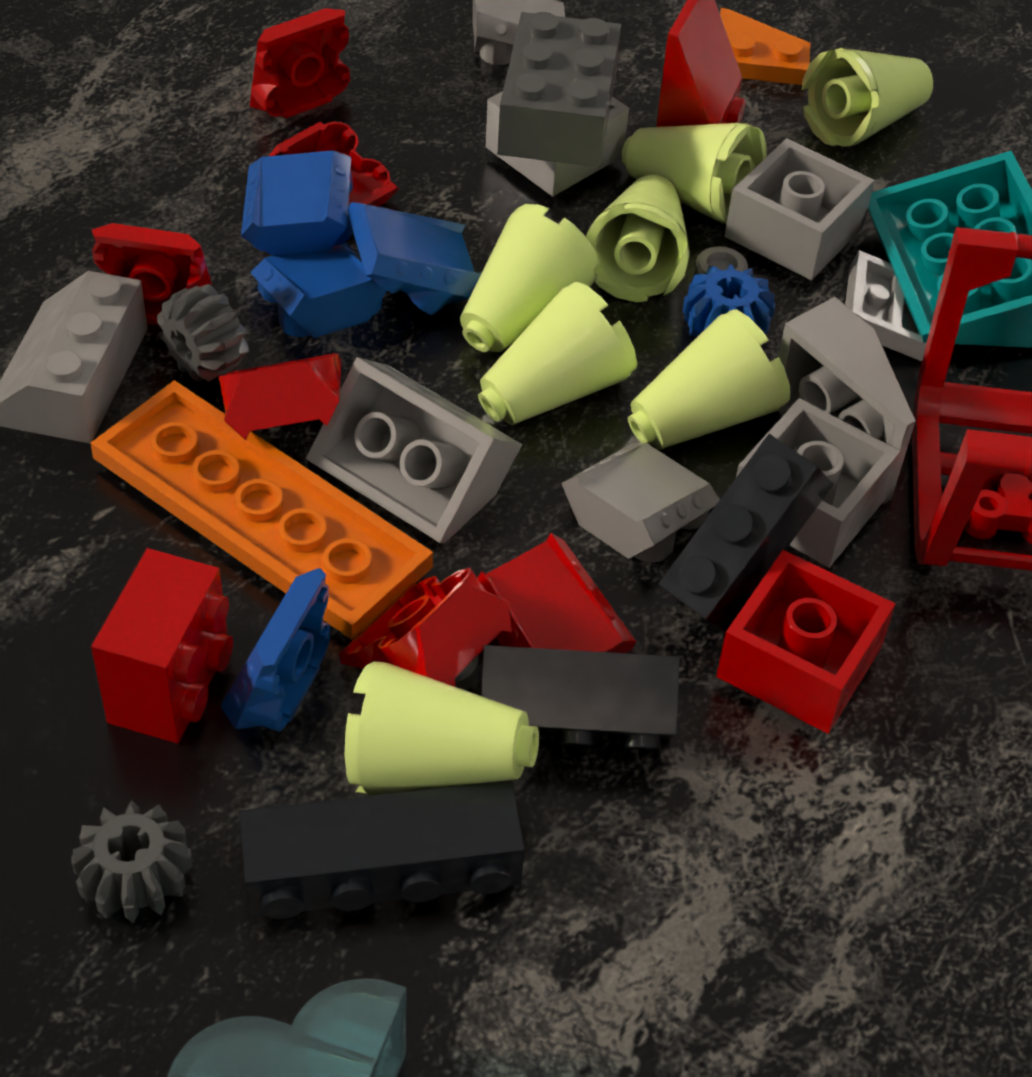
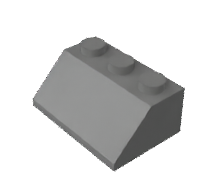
[0,271,148,444]
[306,357,522,543]

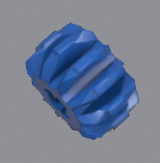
[683,263,775,337]

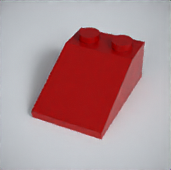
[656,0,746,127]

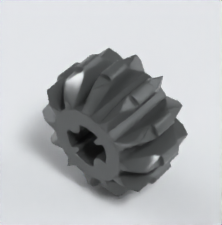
[157,284,249,382]
[71,800,193,923]

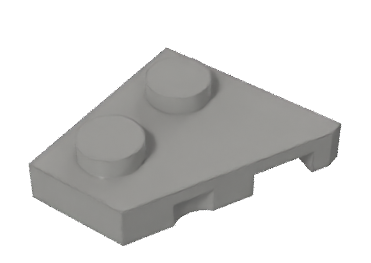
[845,250,927,361]

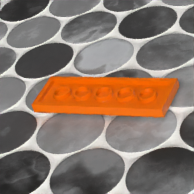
[90,380,433,640]

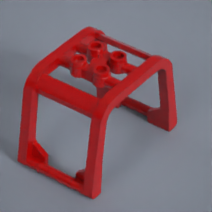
[912,227,1032,571]

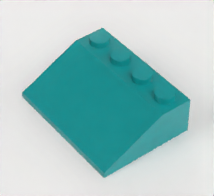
[867,150,1032,348]

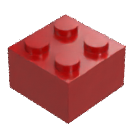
[91,548,233,744]
[716,550,896,734]

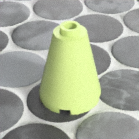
[802,48,933,147]
[622,123,767,224]
[586,175,690,302]
[460,204,599,352]
[478,281,637,425]
[628,309,790,450]
[344,661,539,796]

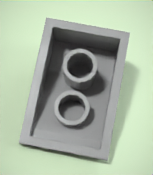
[778,297,915,504]

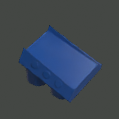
[241,150,353,256]
[347,202,481,315]
[250,242,387,338]
[220,568,331,732]

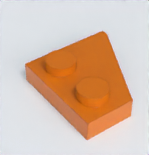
[720,8,810,85]

